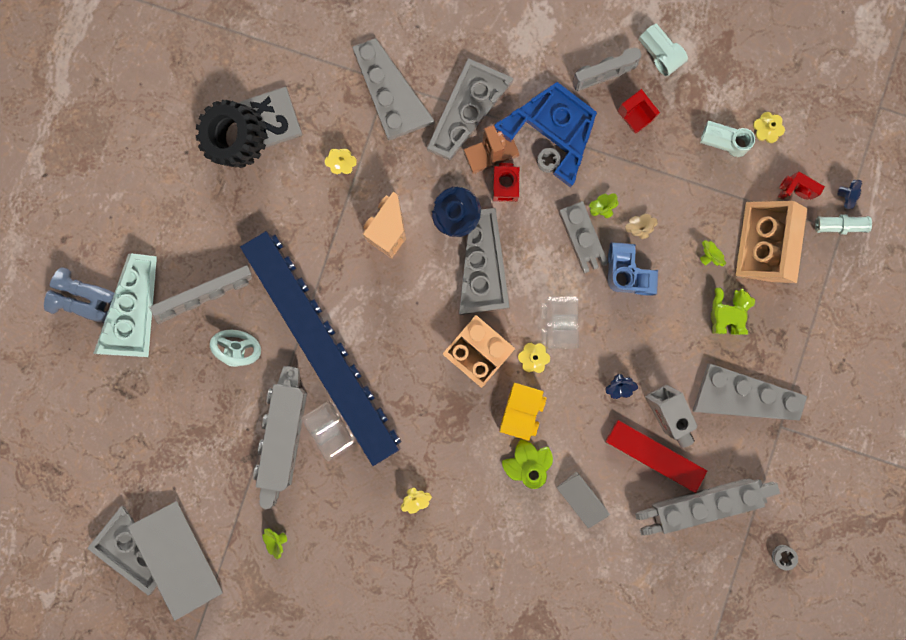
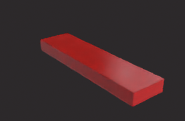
[605,420,708,493]

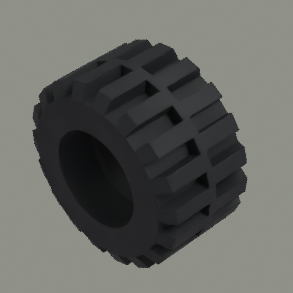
[195,100,267,168]

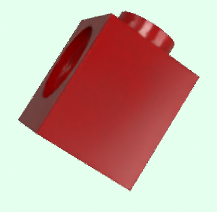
[493,163,520,202]

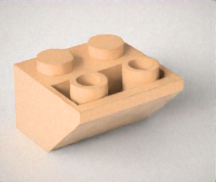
[363,192,406,259]
[443,315,515,388]

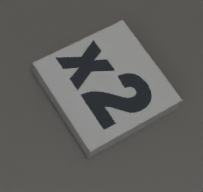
[239,87,303,148]

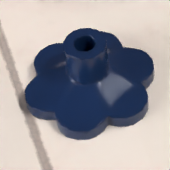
[837,179,862,209]
[605,374,638,399]

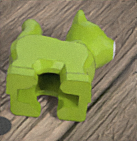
[711,287,755,335]

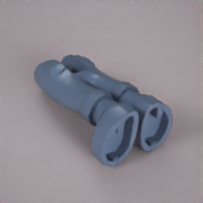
[44,267,114,323]

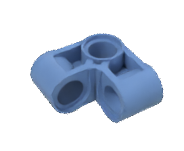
[607,242,658,295]

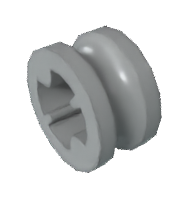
[537,148,560,173]
[772,545,798,570]

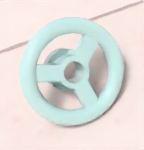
[210,330,261,367]

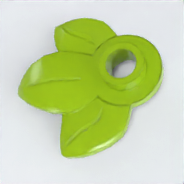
[502,439,553,489]

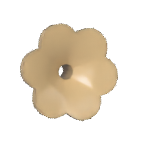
[625,214,658,239]

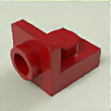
[778,171,825,200]

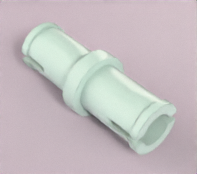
[815,215,872,235]

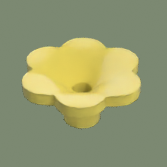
[753,112,785,143]
[325,149,357,174]
[518,343,550,373]
[400,488,432,514]

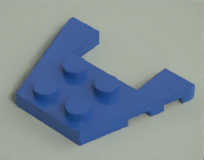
[494,82,597,188]

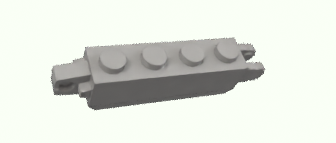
[253,366,307,510]
[635,479,780,536]

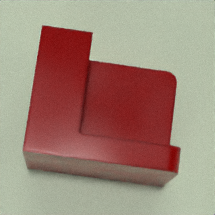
[617,89,660,133]

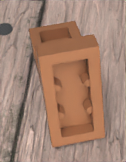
[464,125,520,174]

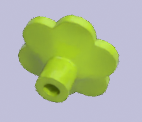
[589,193,619,218]
[700,240,726,267]
[262,528,287,559]

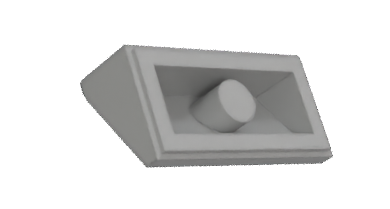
[556,472,610,529]

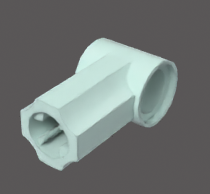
[638,23,688,77]
[700,121,755,157]

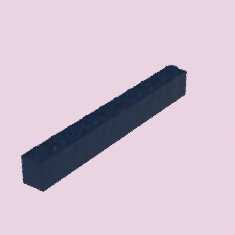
[240,231,402,466]

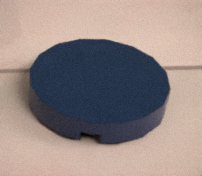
[432,187,481,237]

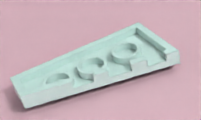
[93,253,157,357]

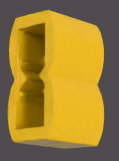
[499,382,547,441]

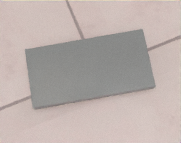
[128,501,223,621]

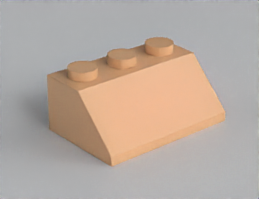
[736,201,807,283]

